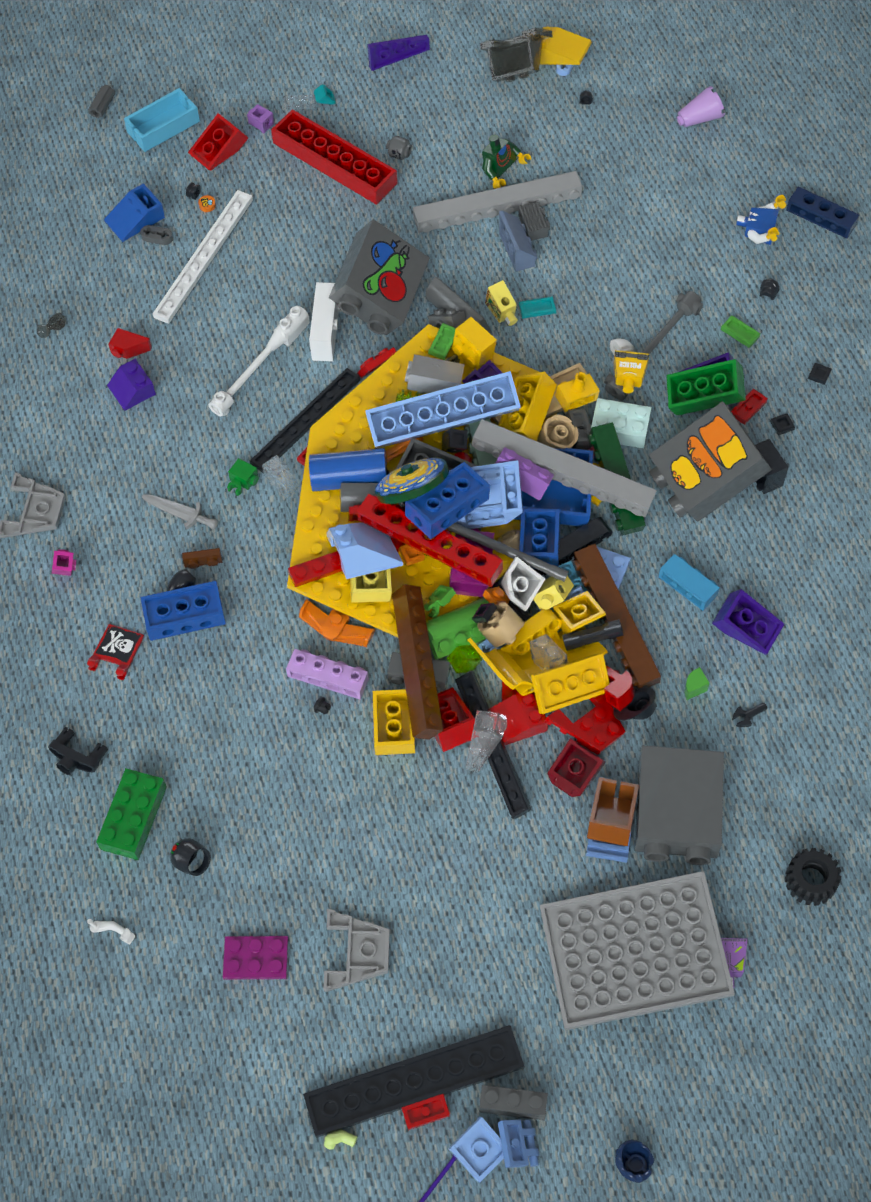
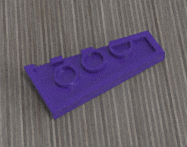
[367,35,430,71]

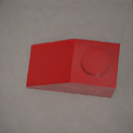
[108,328,152,359]

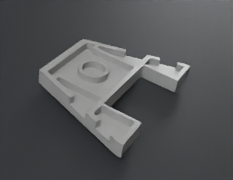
[0,473,66,538]
[323,909,390,992]

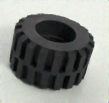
[785,848,842,906]

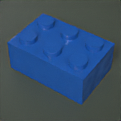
[519,509,560,569]

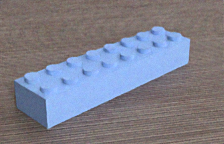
[365,371,521,449]

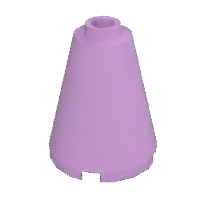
[676,86,725,127]

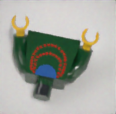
[482,135,531,189]

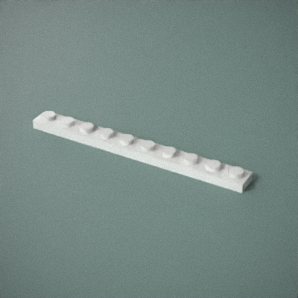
[153,190,253,324]

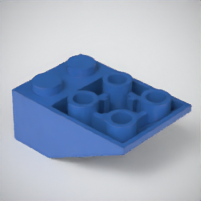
[104,183,165,242]

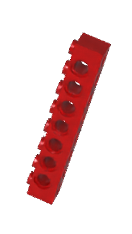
[356,494,503,587]

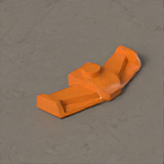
[299,599,375,647]

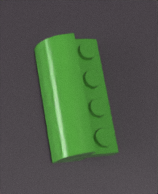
[426,597,489,660]

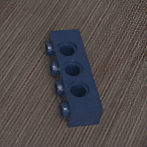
[786,186,859,239]

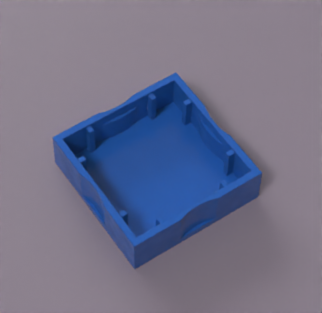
[514,448,593,527]

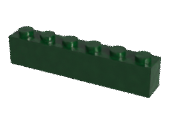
[588,422,646,536]

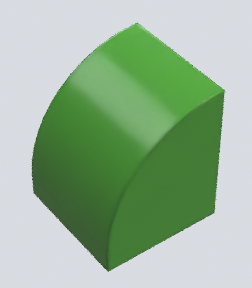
[684,667,710,700]

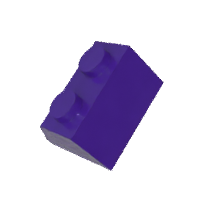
[107,359,156,411]

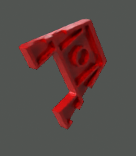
[545,693,626,755]

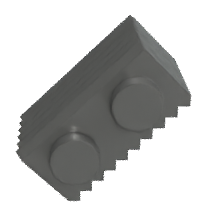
[518,202,550,241]

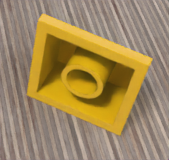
[553,591,606,634]

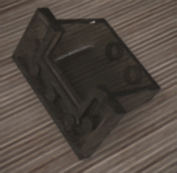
[480,27,553,82]

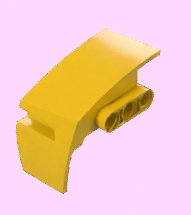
[467,608,608,696]

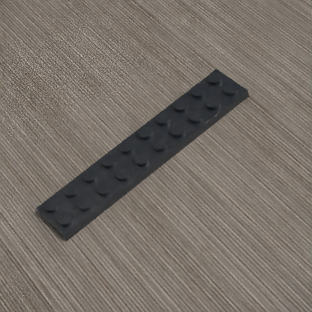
[303,1025,525,1138]

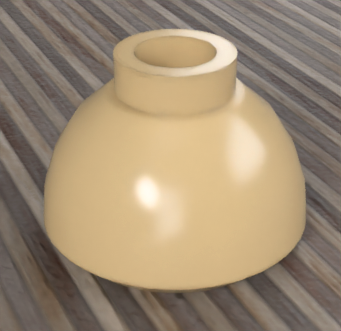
[497,530,520,550]

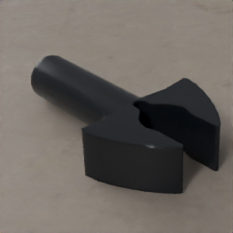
[732,703,767,727]

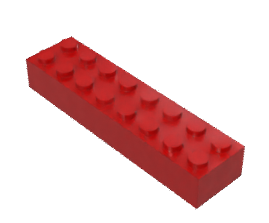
[271,109,397,205]

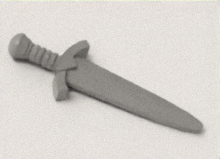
[142,494,218,529]

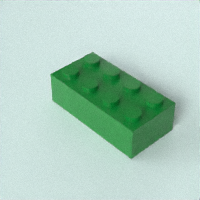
[666,359,746,415]
[96,768,167,861]

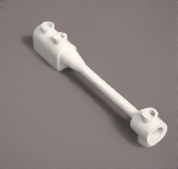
[208,306,310,416]

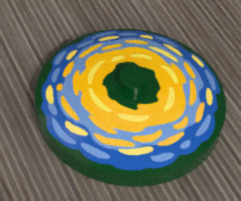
[374,457,449,504]

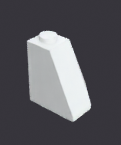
[500,557,545,611]

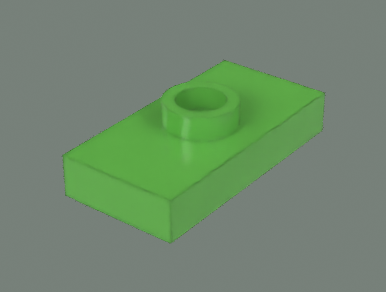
[721,315,761,348]
[428,323,456,360]

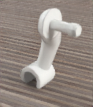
[87,919,135,945]

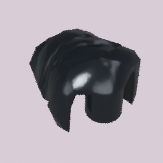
[759,278,780,300]

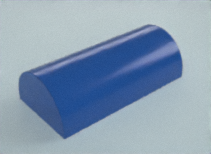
[309,448,387,491]

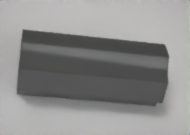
[88,84,115,118]

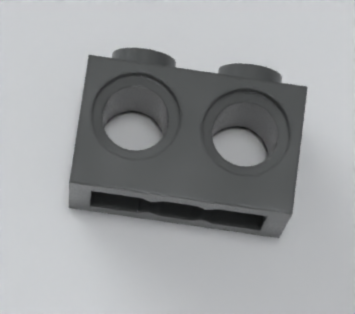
[565,409,592,450]

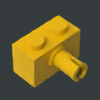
[555,372,600,412]

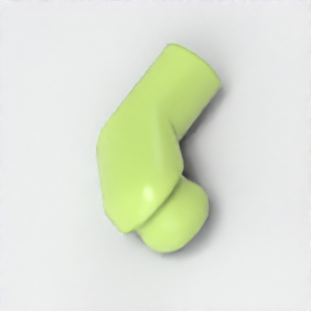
[324,1130,358,1150]

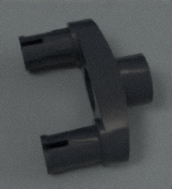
[48,727,108,775]

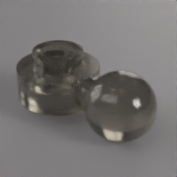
[36,313,66,338]

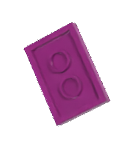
[223,936,288,980]

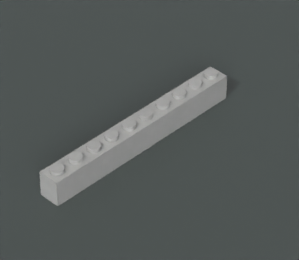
[413,171,582,233]
[472,419,657,517]

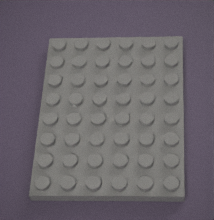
[540,871,735,1030]

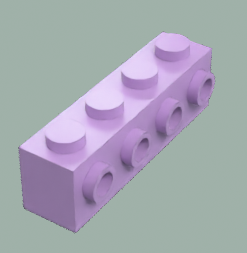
[286,649,369,700]

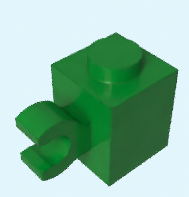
[227,458,259,496]

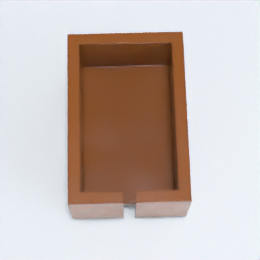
[587,777,639,846]

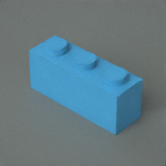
[659,554,720,611]

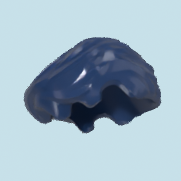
[615,1139,654,1183]

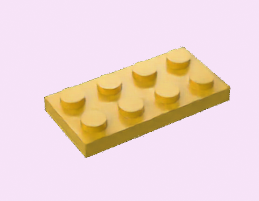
[531,653,610,714]

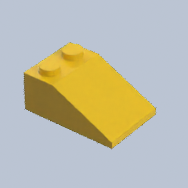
[531,27,592,65]

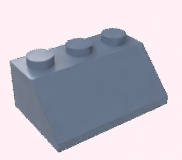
[499,211,537,272]

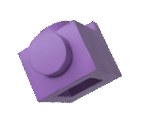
[247,104,274,134]

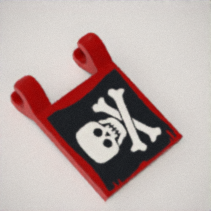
[87,624,144,680]

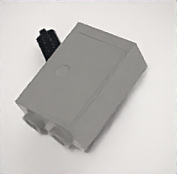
[405,354,465,394]

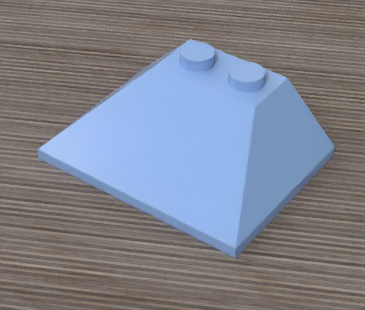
[449,460,523,529]
[326,522,403,579]

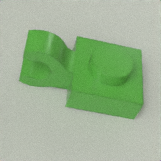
[424,585,456,618]

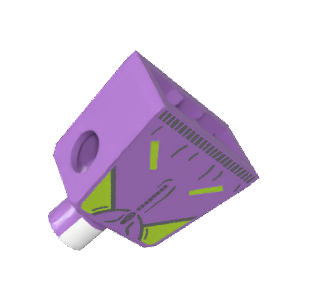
[721,938,747,988]

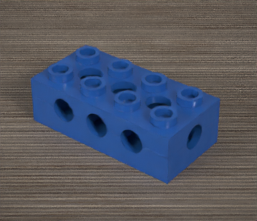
[405,462,490,539]
[140,581,226,641]

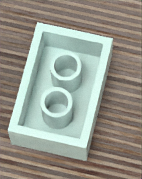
[591,398,651,449]

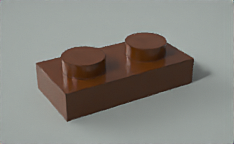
[182,548,223,569]

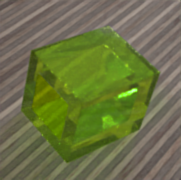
[447,645,483,674]

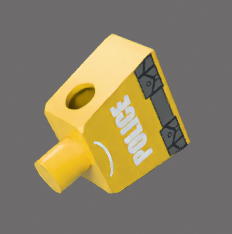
[613,350,649,393]

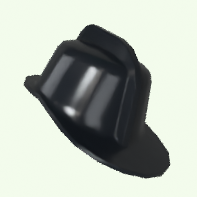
[613,687,657,721]

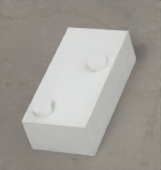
[309,282,342,361]

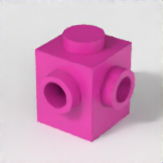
[51,549,76,576]

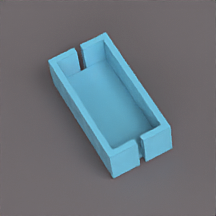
[124,88,200,152]

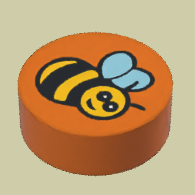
[198,195,216,212]

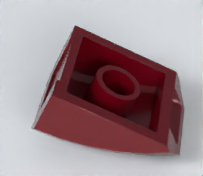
[547,738,606,797]

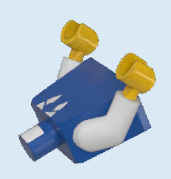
[736,195,786,245]

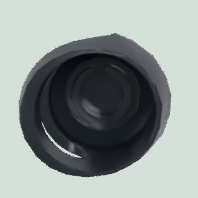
[170,838,211,876]

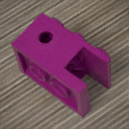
[449,528,494,597]

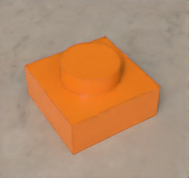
[399,545,425,566]
[483,586,510,604]

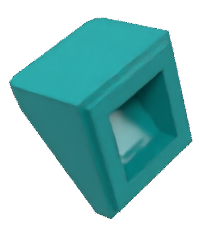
[314,84,336,105]

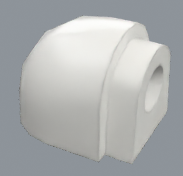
[610,338,634,354]

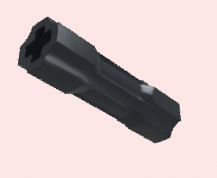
[562,619,624,651]

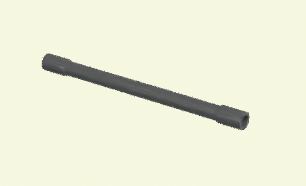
[447,523,569,582]

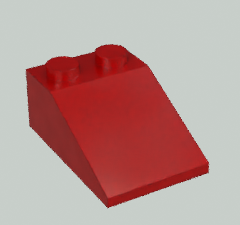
[188,113,248,171]
[434,687,480,752]
[489,692,548,745]

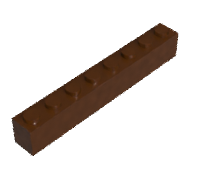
[572,544,661,689]
[392,584,443,740]

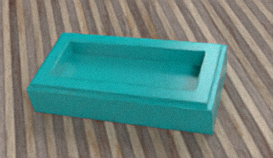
[518,296,556,319]

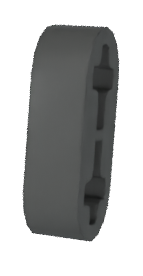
[140,225,173,245]

